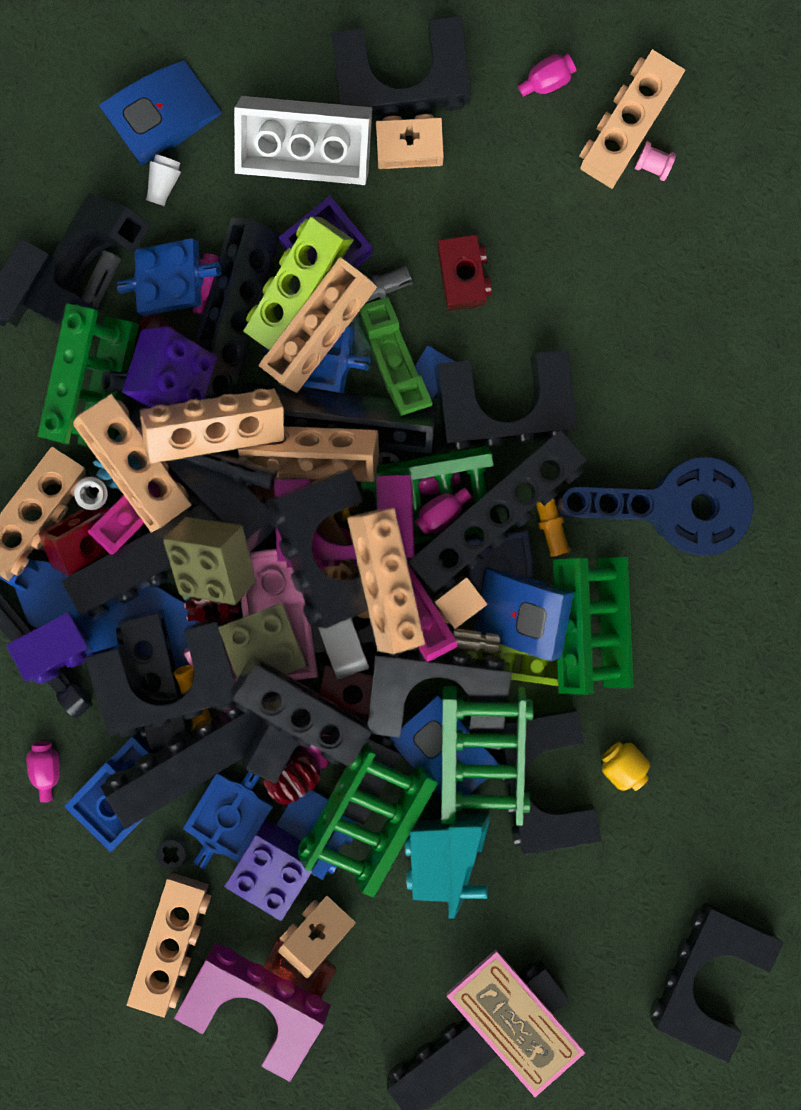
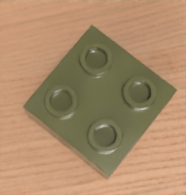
[163,517,256,605]
[218,603,309,679]

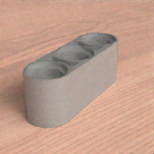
[319,577,369,680]

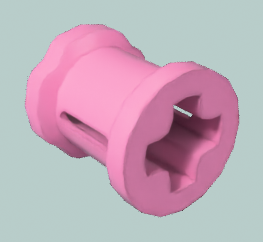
[634,141,677,181]

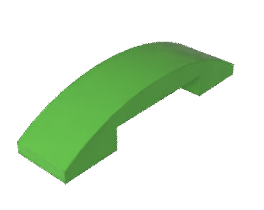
[359,297,432,416]

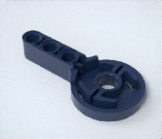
[555,457,753,556]

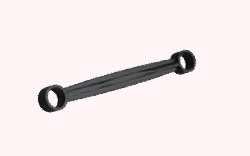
[0,592,93,719]

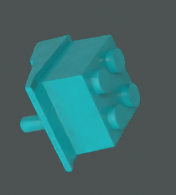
[405,813,490,918]

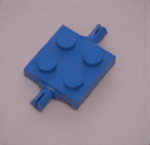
[116,238,222,316]
[263,327,371,394]
[183,771,273,869]

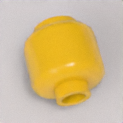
[601,742,650,791]

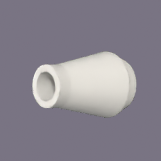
[146,154,181,206]
[74,477,108,510]

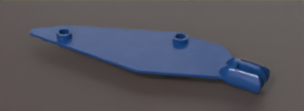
[0,544,196,667]

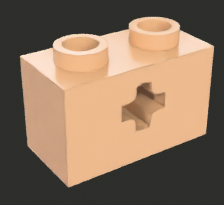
[376,114,444,169]
[432,576,487,629]
[278,896,356,979]

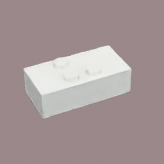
[235,96,372,185]

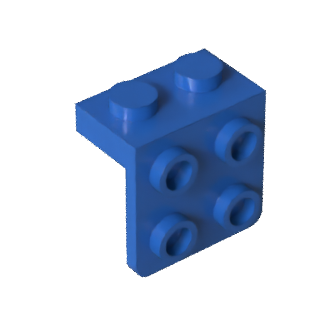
[276,789,356,880]

